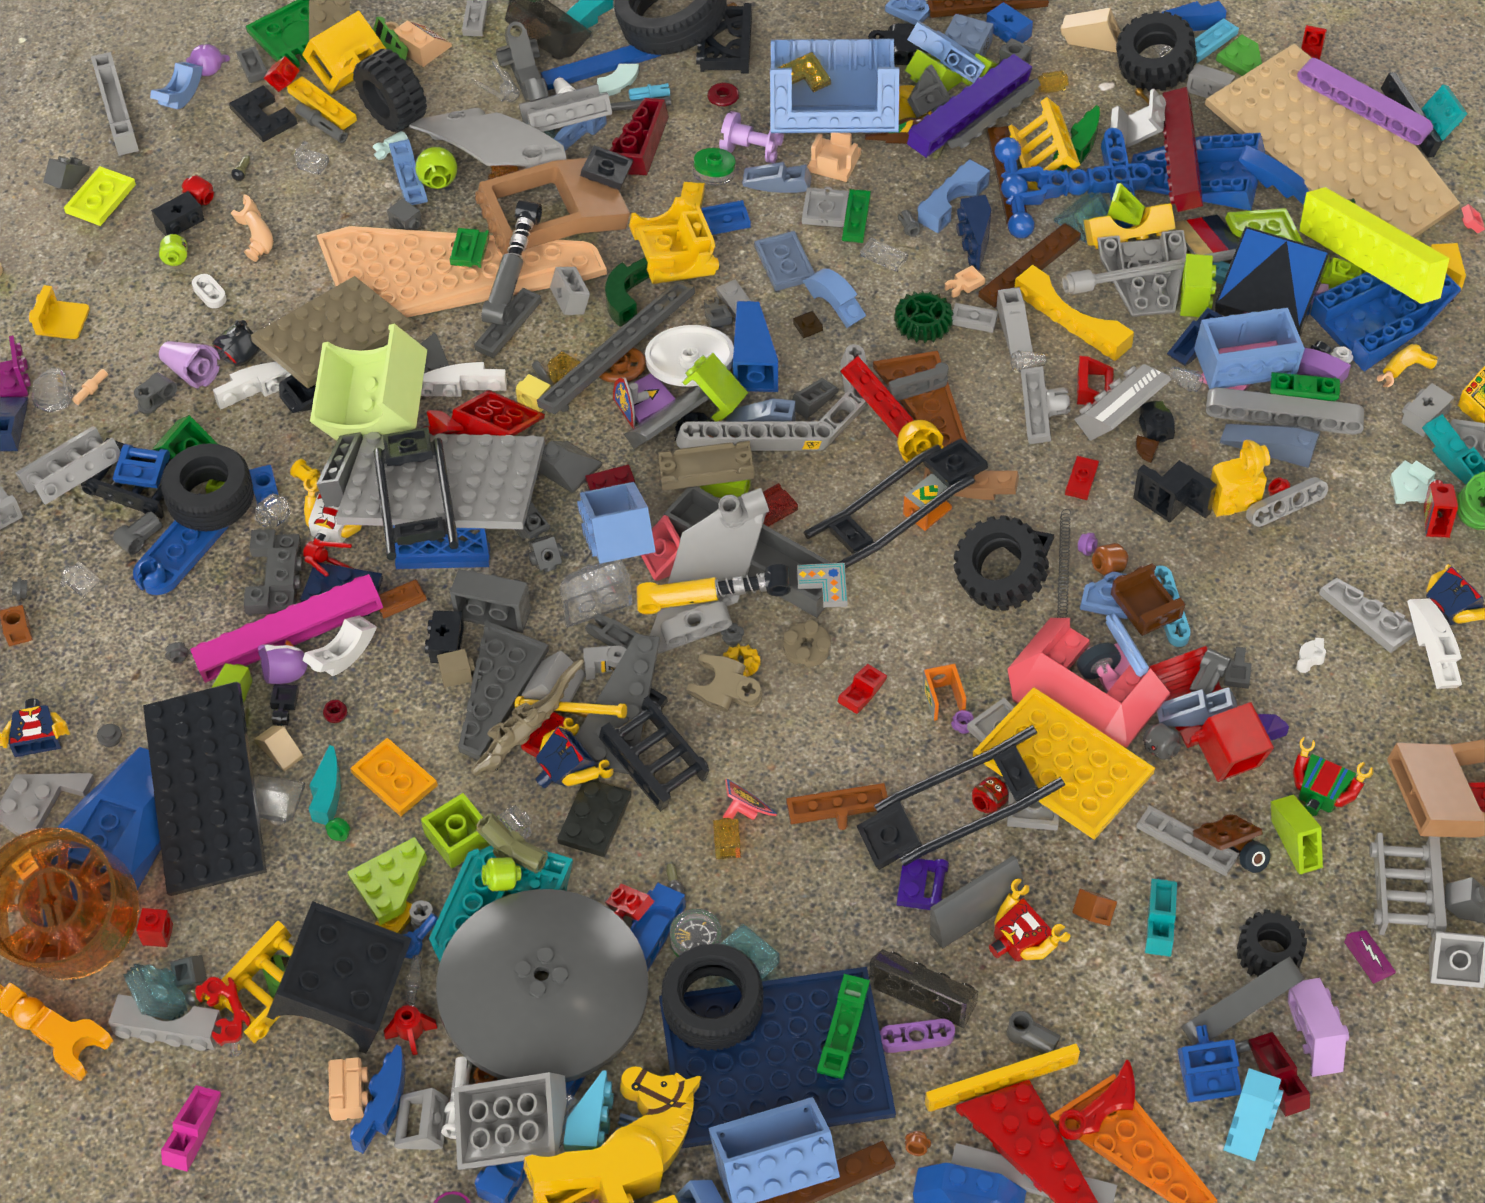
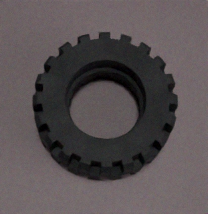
[1116,11,1197,91]
[353,49,427,132]
[954,515,1049,611]

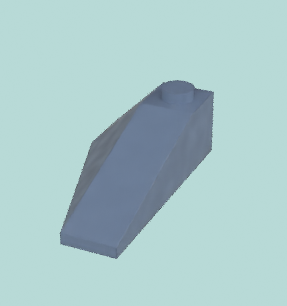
[1220,424,1321,468]

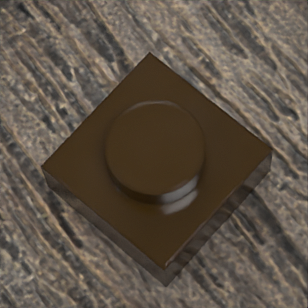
[793,311,823,339]

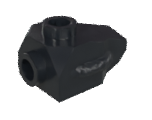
[1139,401,1175,443]

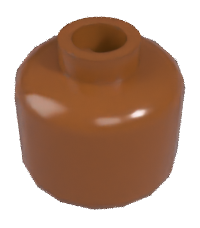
[1092,543,1128,576]

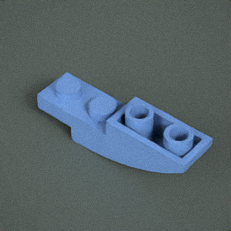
[907,21,986,83]

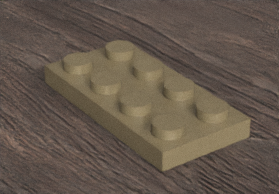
[309,0,350,66]

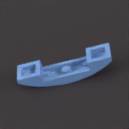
[554,116,607,154]
[389,139,428,205]

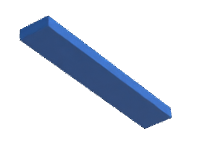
[540,45,661,90]

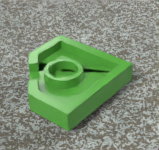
[1216,34,1262,76]

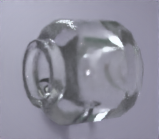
[255,494,290,528]

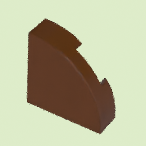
[1136,435,1159,463]

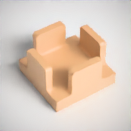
[808,133,861,182]

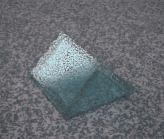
[1054,192,1114,243]

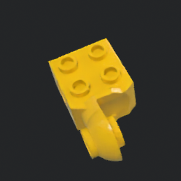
[1210,440,1270,517]

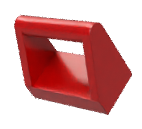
[1077,356,1114,405]

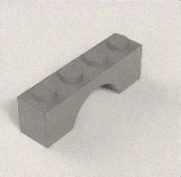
[108,994,222,1051]

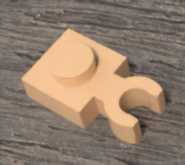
[945,266,985,298]

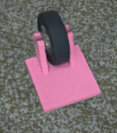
[1077,642,1149,692]

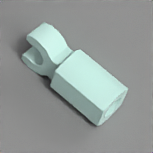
[373,131,408,160]

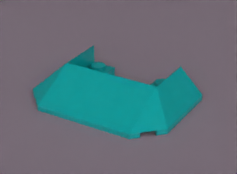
[429,846,573,962]

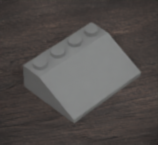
[453,1072,567,1170]

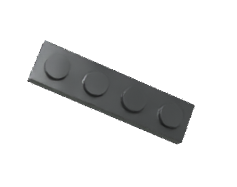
[474,288,542,358]

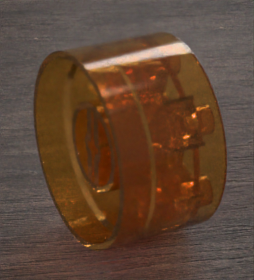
[0,827,139,980]

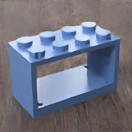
[1194,308,1305,389]
[577,482,656,564]
[708,1097,840,1203]

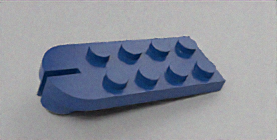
[133,493,229,595]

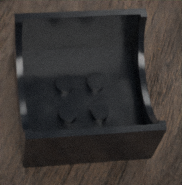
[266,901,412,1054]

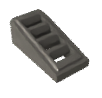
[792,378,839,418]

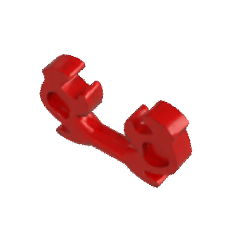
[195,977,251,1046]

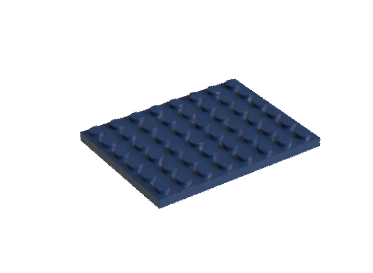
[659,967,896,1149]

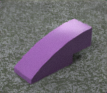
[1297,348,1351,384]

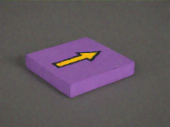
[628,374,675,424]

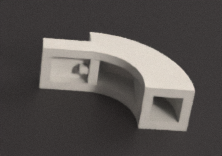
[302,615,377,676]

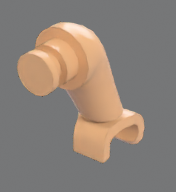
[231,195,274,262]

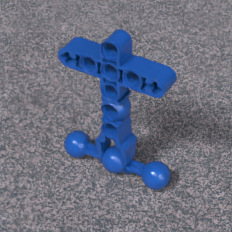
[995,128,1151,239]

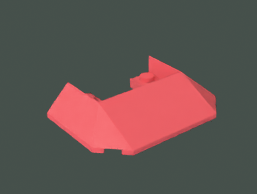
[1007,618,1170,748]

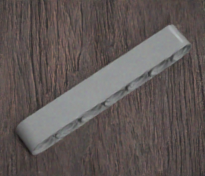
[1206,388,1364,435]

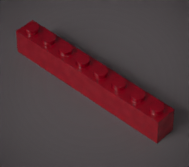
[1162,87,1203,212]

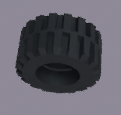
[1237,910,1307,977]

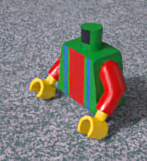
[1293,737,1374,816]

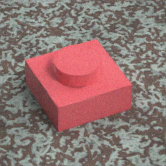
[1461,204,1485,233]

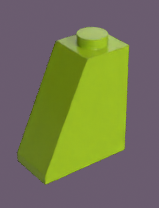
[1270,794,1323,875]

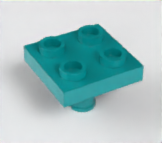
[1421,84,1468,140]

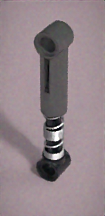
[481,200,542,326]

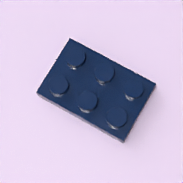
[300,562,383,616]

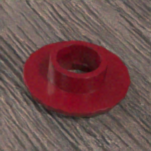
[707,82,740,106]

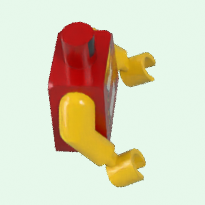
[989,879,1070,962]

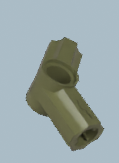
[476,813,548,873]

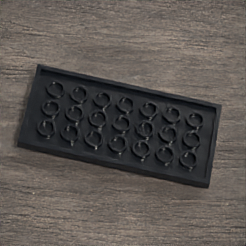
[143,682,267,896]

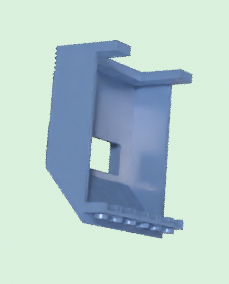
[770,39,899,133]

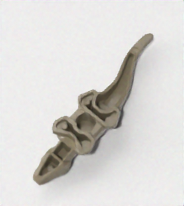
[471,659,584,776]

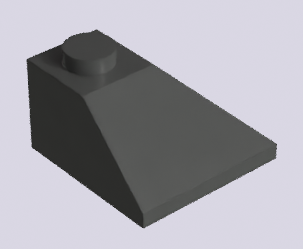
[538,441,602,493]

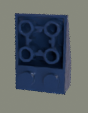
[956,195,991,273]
[0,397,29,451]

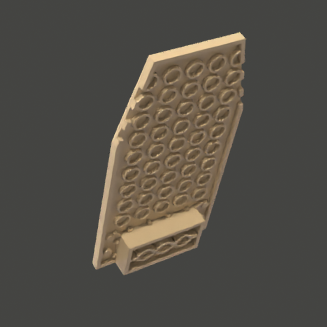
[1205,44,1460,238]

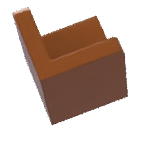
[1072,889,1117,926]

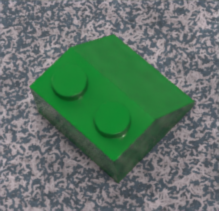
[151,415,218,460]

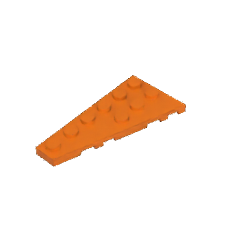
[1050,1074,1218,1203]

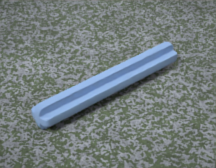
[1106,613,1149,677]

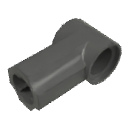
[113,512,162,555]
[1190,648,1232,695]
[1006,1011,1061,1054]

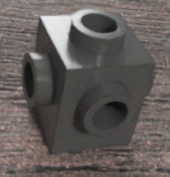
[528,534,564,572]

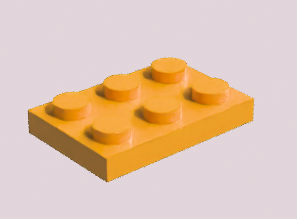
[350,738,438,817]

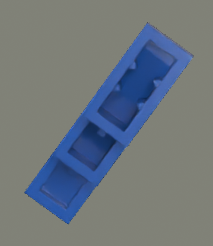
[1239,145,1309,206]

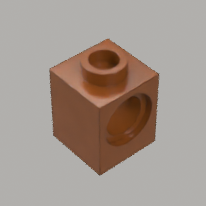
[0,605,33,646]

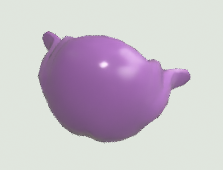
[186,44,230,76]

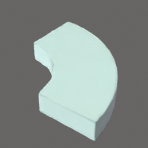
[597,64,639,96]

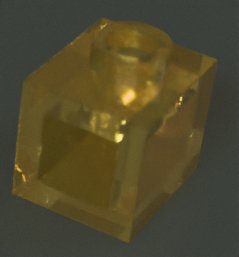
[713,818,741,859]

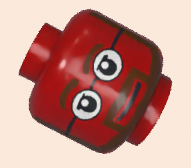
[972,777,1009,814]

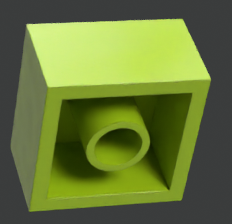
[1180,254,1216,317]
[421,793,490,869]

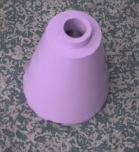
[159,341,220,388]

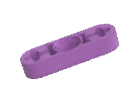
[880,1019,955,1053]

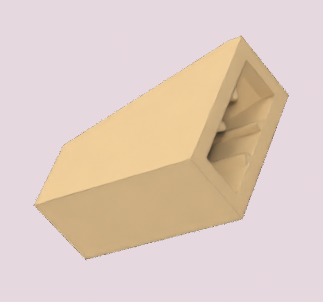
[1060,8,1121,52]

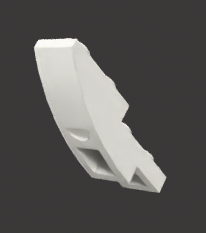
[213,362,291,409]
[421,362,507,397]
[1407,599,1462,689]

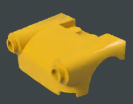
[629,197,719,284]

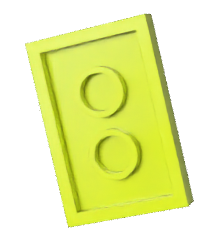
[64,166,136,226]

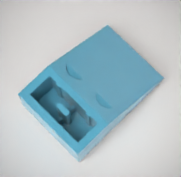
[563,1070,614,1152]

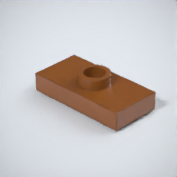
[379,579,427,619]

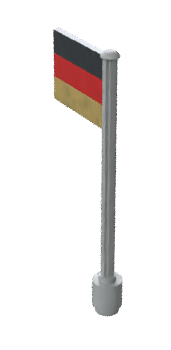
[1062,214,1239,295]

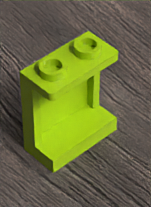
[682,353,748,422]

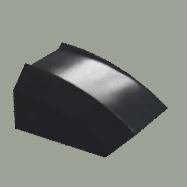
[279,375,316,413]

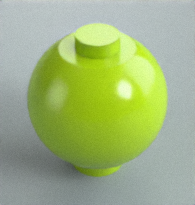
[415,147,457,189]

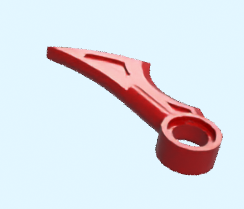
[1058,1060,1135,1140]

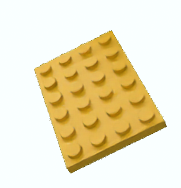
[973,687,1155,840]

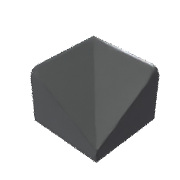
[170,955,207,987]

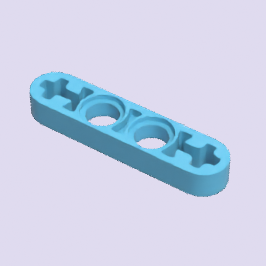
[1154,566,1190,647]

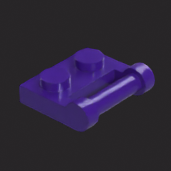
[897,859,949,910]

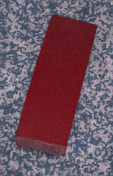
[1248,1032,1310,1117]

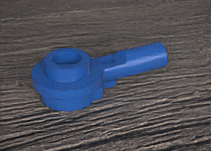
[404,913,438,959]

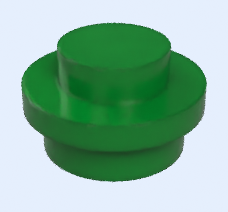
[325,817,350,841]

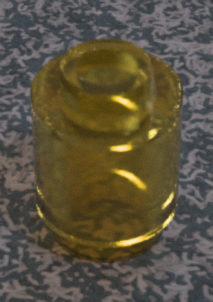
[1037,70,1069,94]

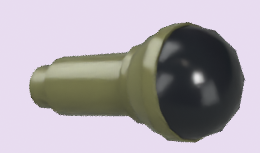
[231,155,250,181]

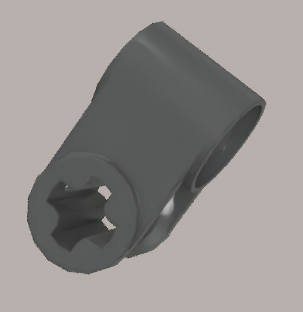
[134,372,177,414]

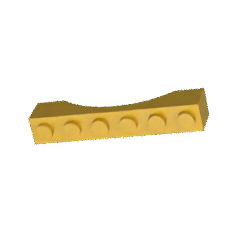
[1015,265,1134,361]

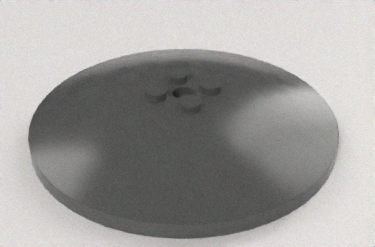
[436,889,648,1083]

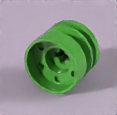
[1457,472,1485,530]

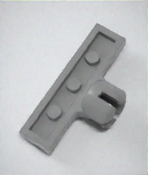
[1021,366,1071,445]

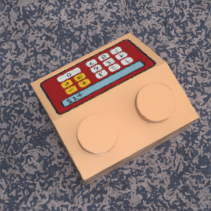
[394,21,452,67]

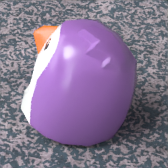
[258,640,308,684]

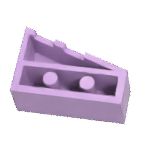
[1288,978,1349,1077]

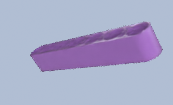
[1297,58,1433,145]

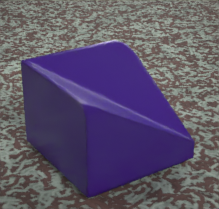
[1258,714,1289,741]

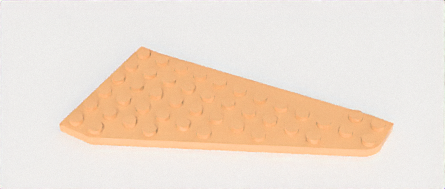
[317,226,607,317]

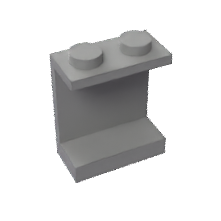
[1110,89,1166,148]

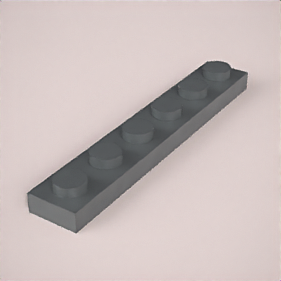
[947,78,1041,149]

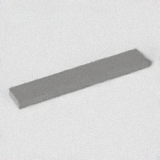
[951,1143,1117,1203]

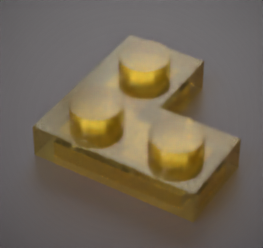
[778,52,831,93]

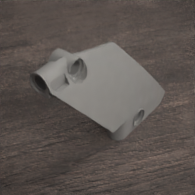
[409,108,567,169]
[650,488,769,654]

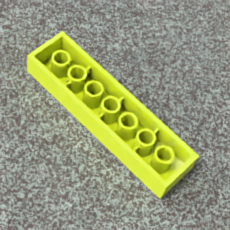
[1299,187,1450,304]

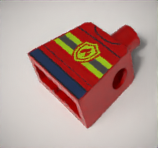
[1424,480,1458,538]

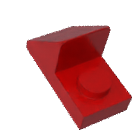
[423,410,464,436]

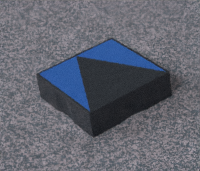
[1215,226,1330,337]

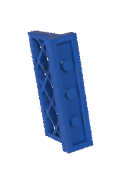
[393,525,490,569]

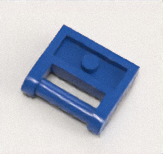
[112,444,170,488]

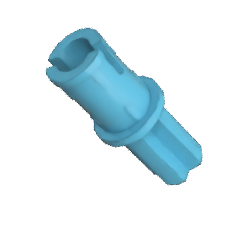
[629,83,670,101]

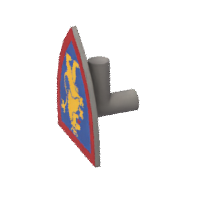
[613,377,649,428]

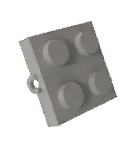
[802,186,849,227]

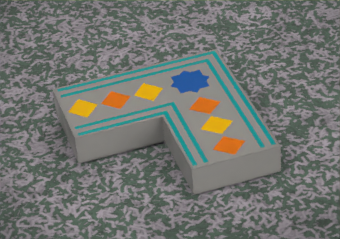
[797,563,848,608]

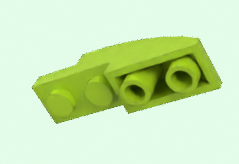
[1321,257,1367,289]

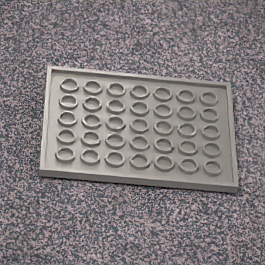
[336,432,545,529]

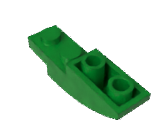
[1053,105,1100,172]

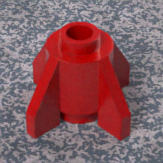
[383,1003,437,1055]

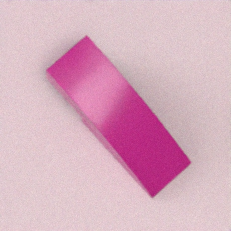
[161,1085,221,1172]

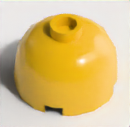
[897,420,944,463]

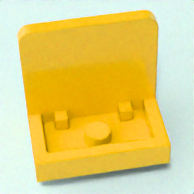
[29,285,90,339]

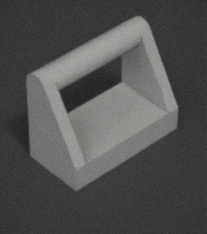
[394,1088,449,1150]

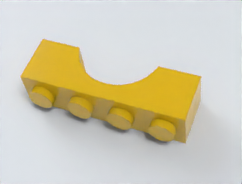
[1083,203,1176,249]

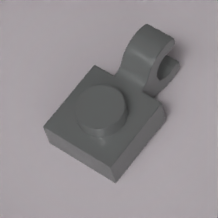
[1224,646,1252,689]

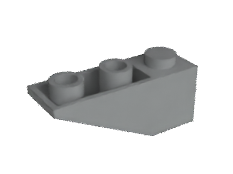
[996,287,1033,357]

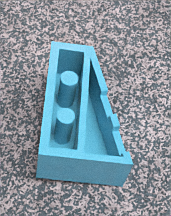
[1223,1068,1283,1161]

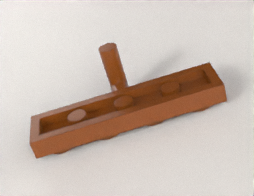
[786,783,888,830]

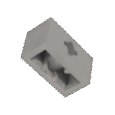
[550,267,590,315]
[1401,383,1454,437]

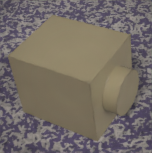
[437,649,475,688]

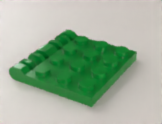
[246,0,309,68]

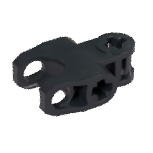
[868,23,929,65]

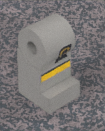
[583,646,627,680]

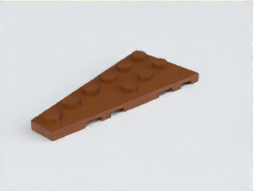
[873,351,968,448]

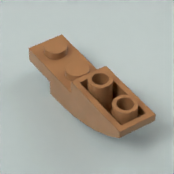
[923,467,1019,500]

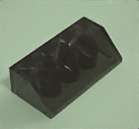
[505,0,592,59]
[869,949,978,1028]

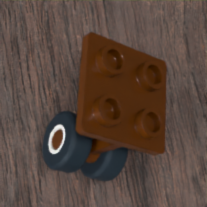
[1193,814,1270,873]

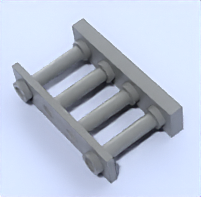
[519,84,612,132]
[15,426,121,505]
[1369,832,1447,939]

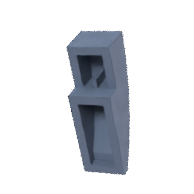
[742,162,812,193]
[1157,687,1237,727]

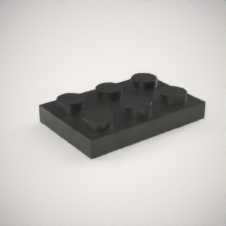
[557,780,631,858]

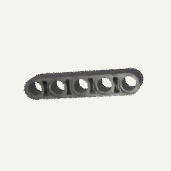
[1181,956,1305,1045]

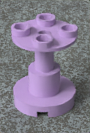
[719,111,784,163]

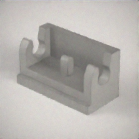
[1186,64,1235,98]

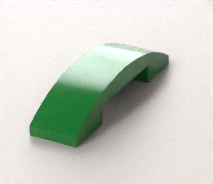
[817,974,870,1079]

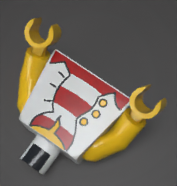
[304,479,362,547]

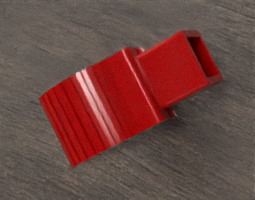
[1149,646,1274,782]

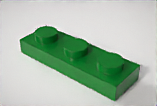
[842,189,871,243]

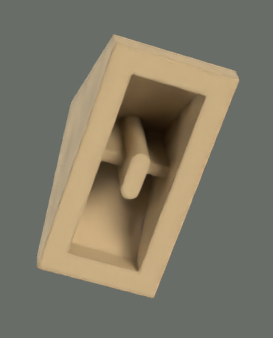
[254,725,304,772]

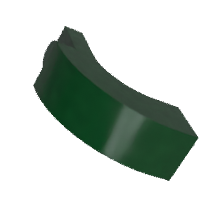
[605,257,650,327]

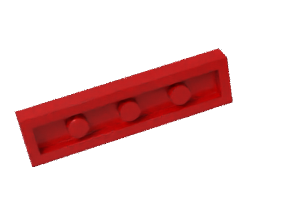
[840,356,914,438]

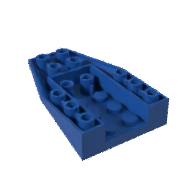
[1131,133,1265,211]
[1310,272,1461,372]
[40,747,161,893]

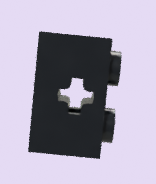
[151,191,205,236]
[425,610,464,663]

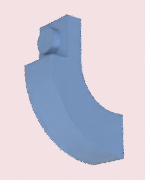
[150,62,203,109]
[803,269,866,328]

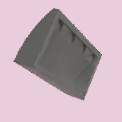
[624,386,710,449]
[930,855,1024,949]

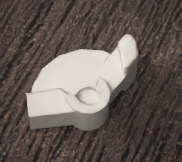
[1296,638,1326,673]

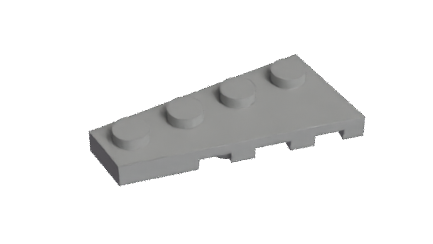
[1319,578,1416,653]

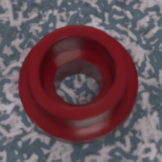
[323,699,348,723]

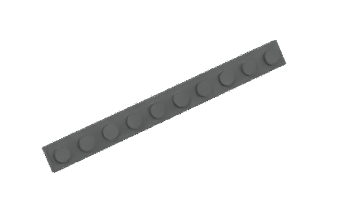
[537,280,695,415]

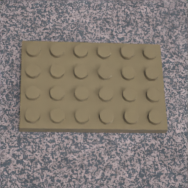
[251,276,412,388]

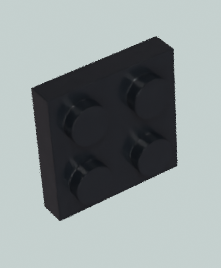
[580,145,634,190]

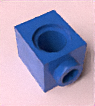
[249,464,280,505]

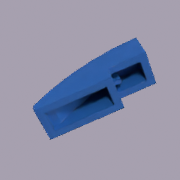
[1161,1,1227,31]

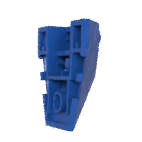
[913,1163,1026,1203]

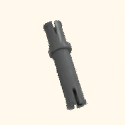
[295,102,348,143]

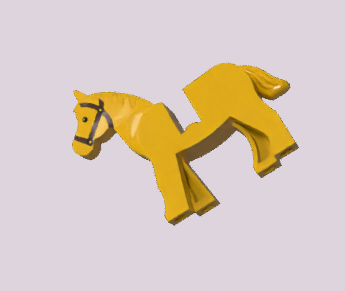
[524,1066,701,1203]

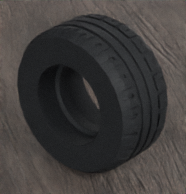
[161,443,254,531]

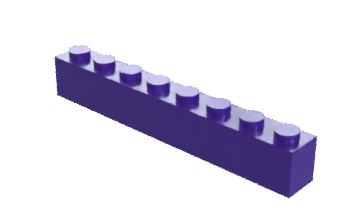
[907,54,1032,158]

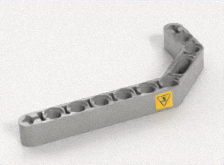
[676,344,867,451]

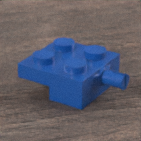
[1177,1025,1242,1103]

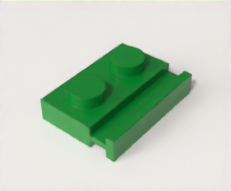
[450,228,490,268]

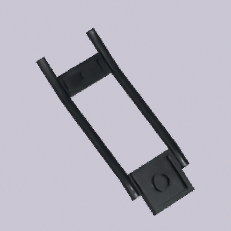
[373,427,459,560]
[804,438,988,569]
[857,725,1066,870]

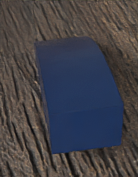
[1167,307,1223,366]

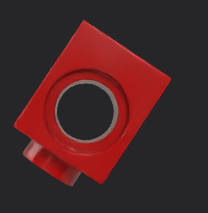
[264,56,300,92]
[136,908,173,947]

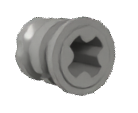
[409,900,435,932]

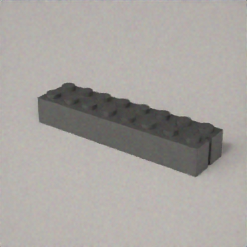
[664,486,831,618]

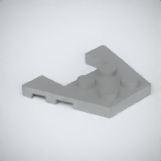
[0,773,95,851]

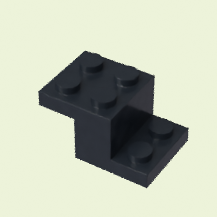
[1133,460,1217,522]

